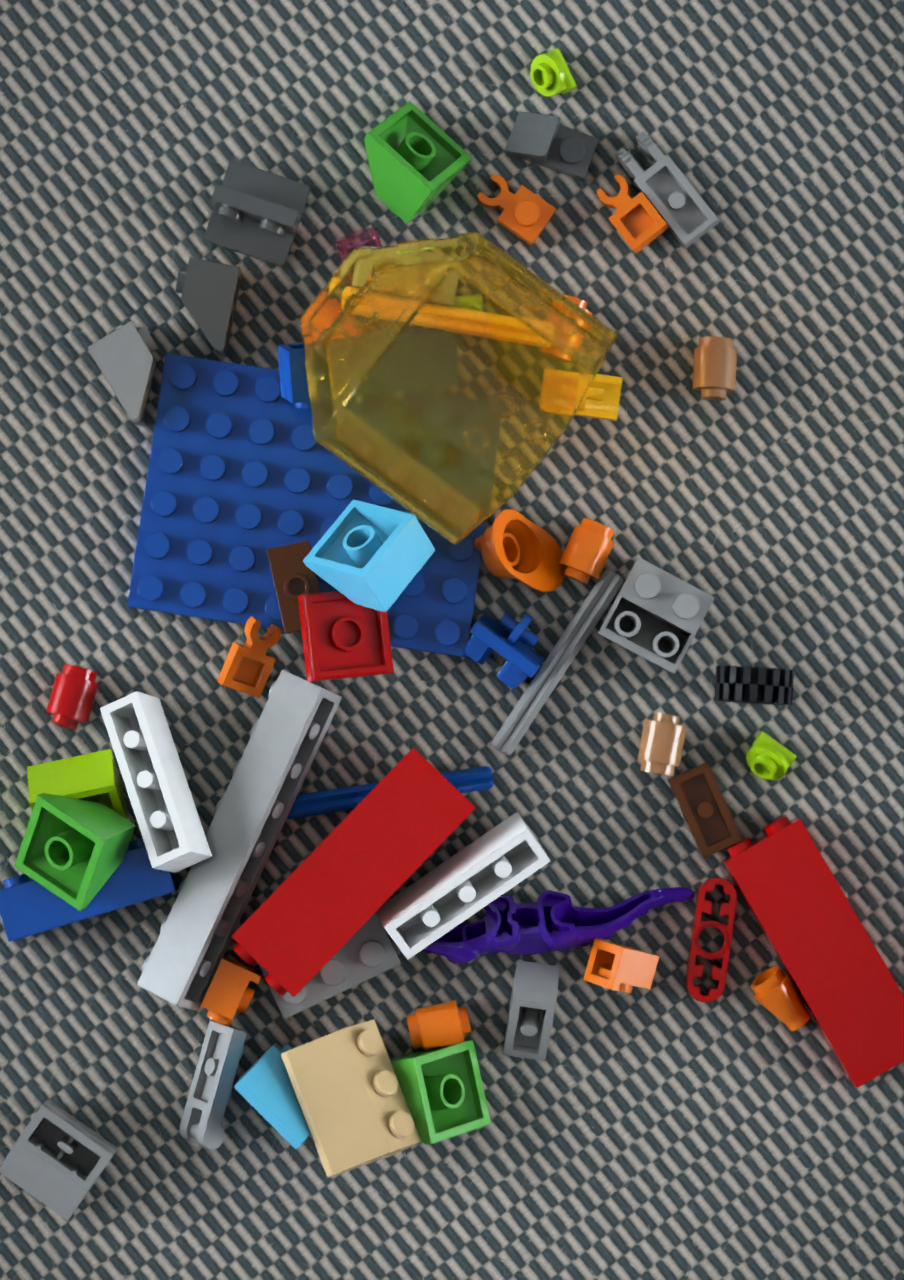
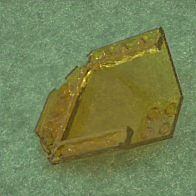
[300,232,618,545]

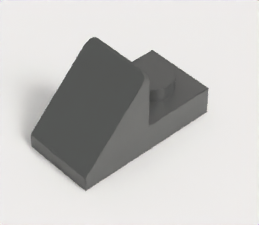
[504,111,599,182]

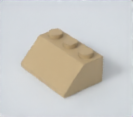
[281,1019,422,1178]

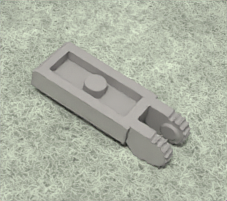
[614,131,720,249]

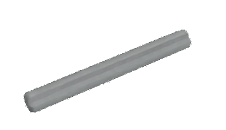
[492,569,624,755]

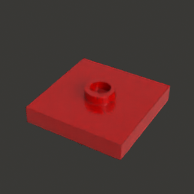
[298,591,394,682]

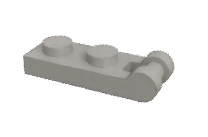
[179,1021,247,1150]

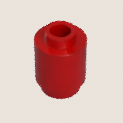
[46,664,98,730]

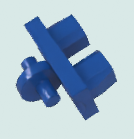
[464,613,545,689]

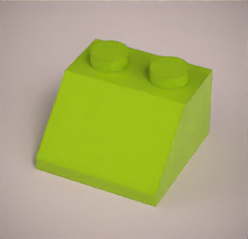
[27,749,133,842]

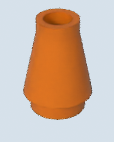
[751,966,811,1031]

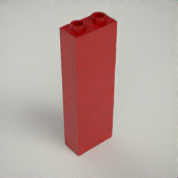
[231,747,476,997]
[722,815,904,1088]

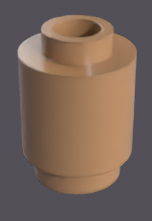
[692,336,737,401]
[638,712,687,777]

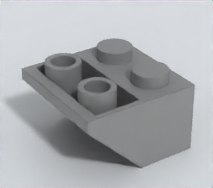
[598,557,715,674]
[0,1099,118,1221]

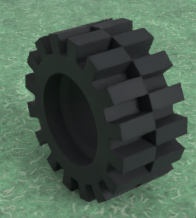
[714,666,794,705]

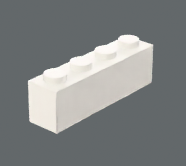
[100,691,212,873]
[377,812,551,960]

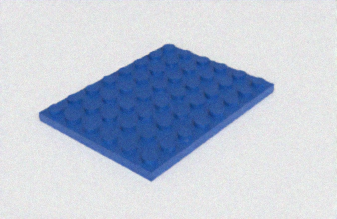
[127,353,504,658]

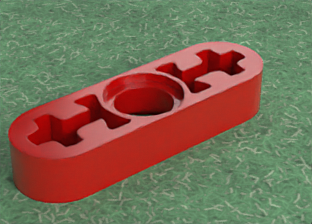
[685,877,737,1002]

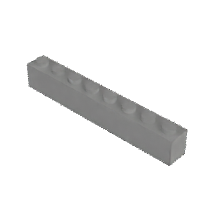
[137,670,342,1011]

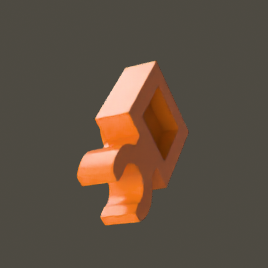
[477,174,556,246]
[596,174,670,254]
[217,616,281,698]

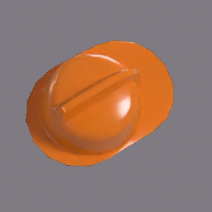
[473,509,565,592]

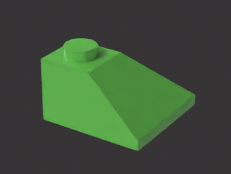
[364,101,472,224]
[14,793,136,911]
[390,1040,491,1145]

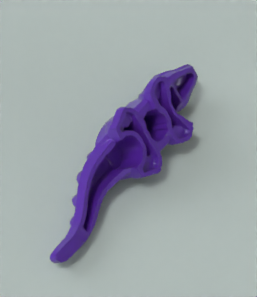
[421,887,695,964]

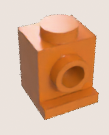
[583,938,660,993]
[201,956,263,1027]

